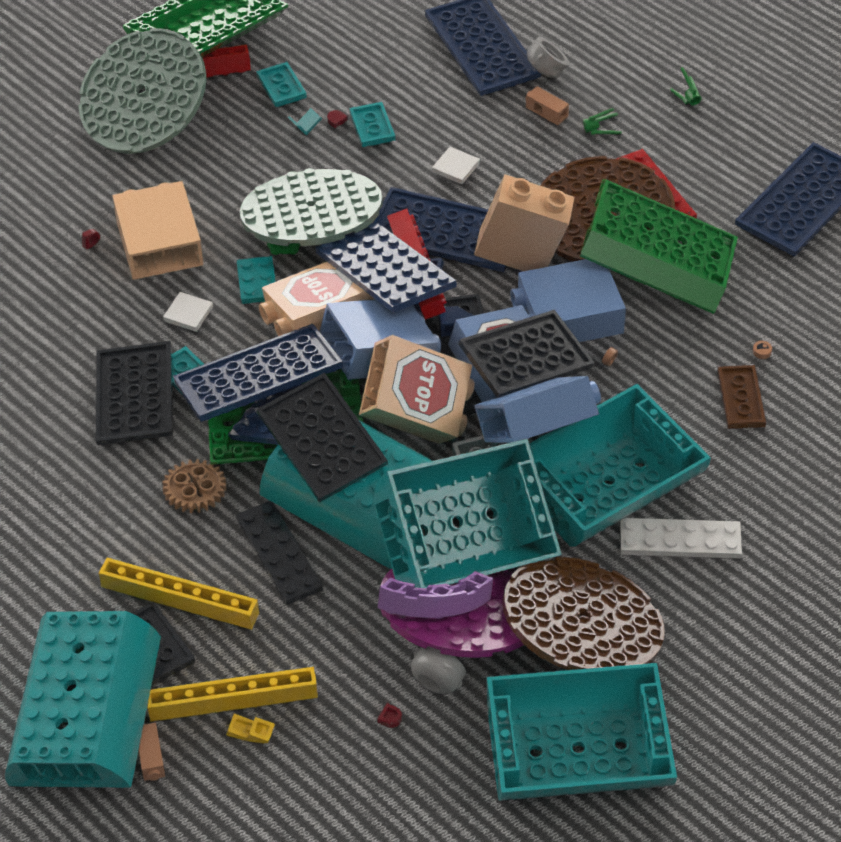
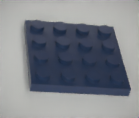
[228,384,302,445]

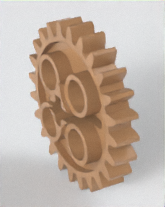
[162,459,226,513]

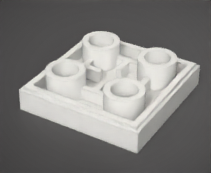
[432,147,480,184]
[163,292,213,332]

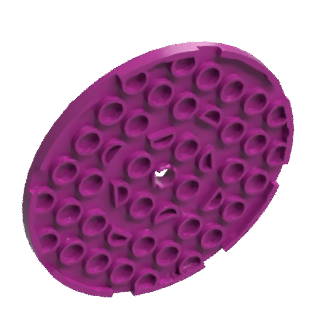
[379,568,524,658]

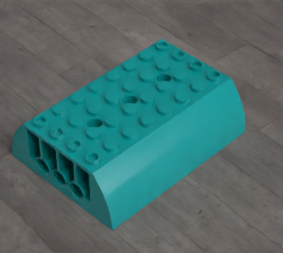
[529,384,711,547]
[260,420,432,569]
[373,439,562,588]
[5,611,161,788]
[487,663,677,801]

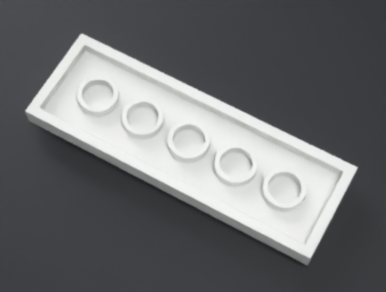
[620,518,742,558]

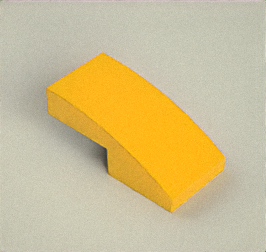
[226,714,275,743]

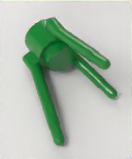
[670,67,702,106]
[583,108,622,135]

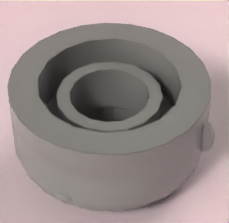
[527,37,570,78]
[411,646,466,694]

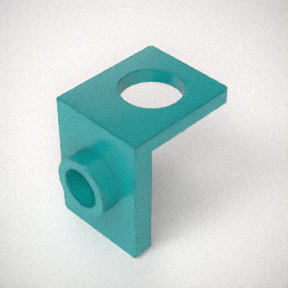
[288,108,322,135]

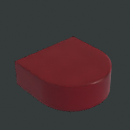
[327,110,348,128]
[82,229,100,250]
[377,703,402,728]

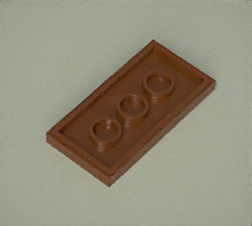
[717,365,766,429]

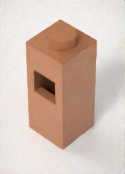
[526,86,569,125]
[139,722,165,781]

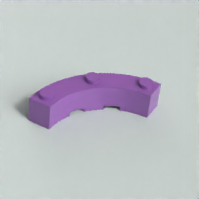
[378,571,493,619]

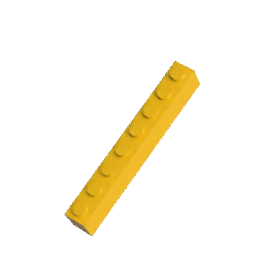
[99,558,259,630]
[147,667,318,722]

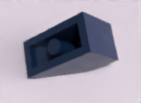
[438,306,474,337]

